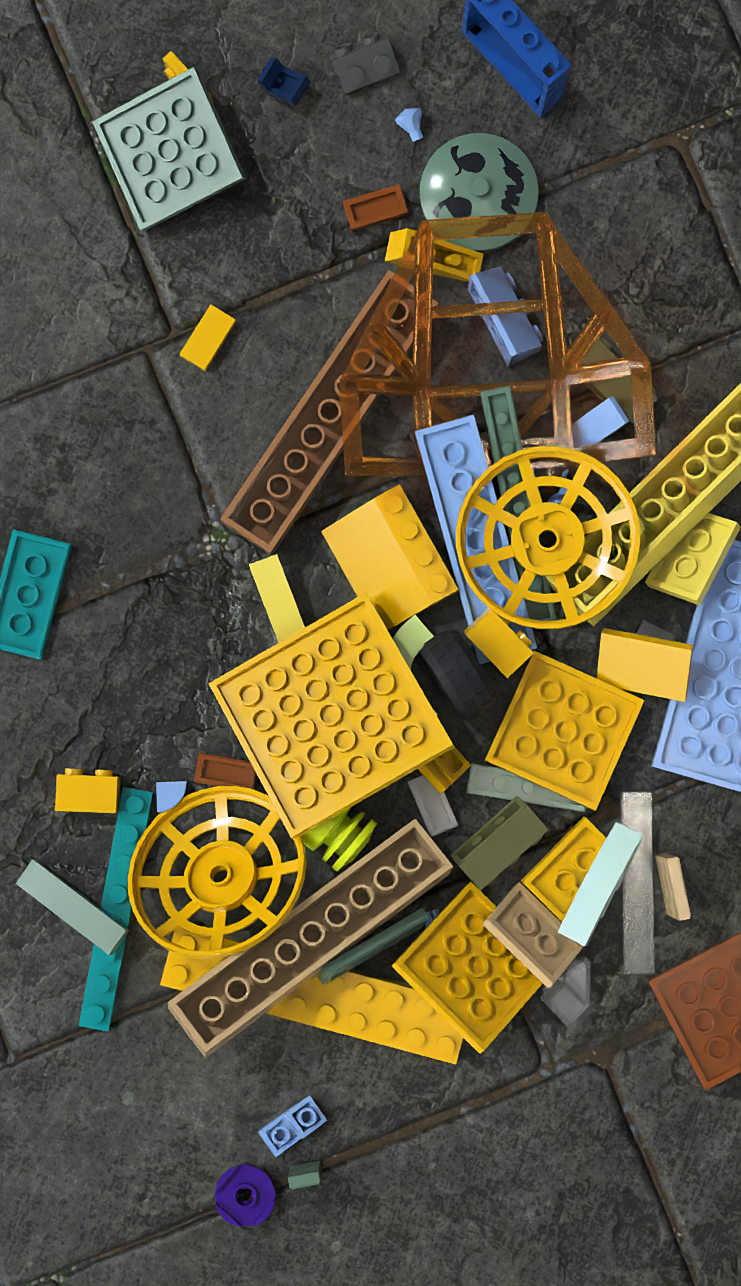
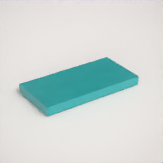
[0,529,72,660]

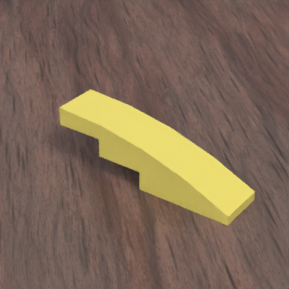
[249,554,305,643]

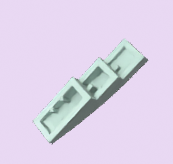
[558,822,644,946]

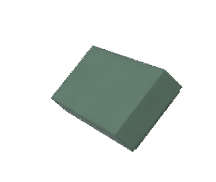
[288,1160,322,1189]

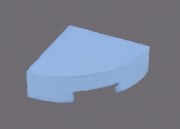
[156,781,187,812]

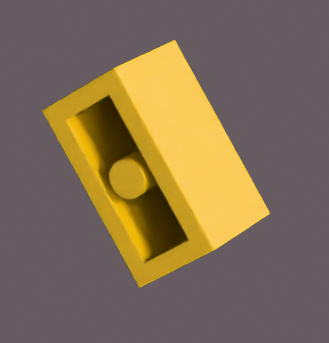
[464,608,534,678]
[55,768,121,813]

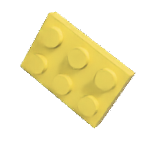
[645,513,741,605]

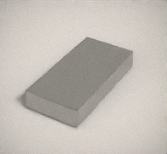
[407,775,458,837]

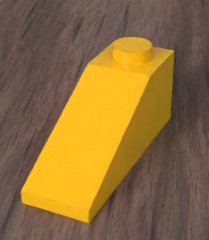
[385,228,484,282]

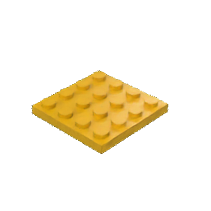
[484,651,644,811]
[392,881,543,1054]

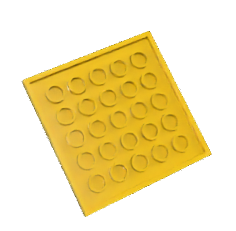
[208,593,454,840]

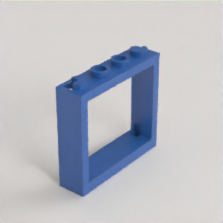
[461,0,571,118]

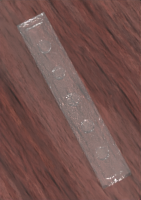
[620,792,655,974]

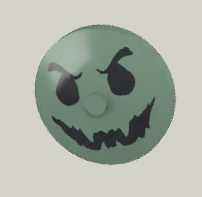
[420,133,539,253]

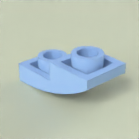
[566,396,629,453]
[257,1095,327,1157]

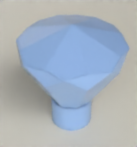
[395,108,423,142]

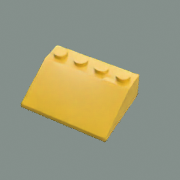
[321,484,459,631]

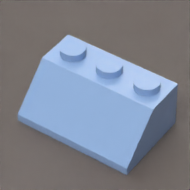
[467,266,543,367]

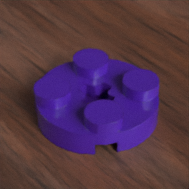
[215,1162,276,1227]

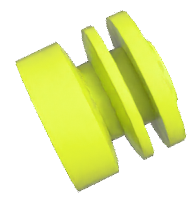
[302,807,378,872]

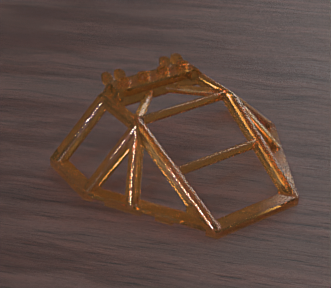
[339,212,656,493]

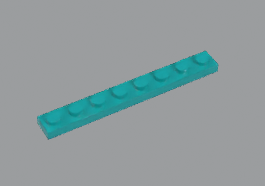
[79,787,154,1031]

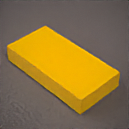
[179,304,236,371]

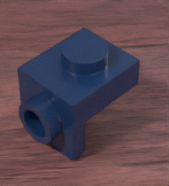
[258,57,311,106]

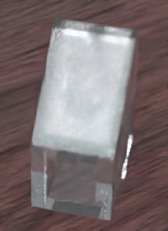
[540,955,591,1027]

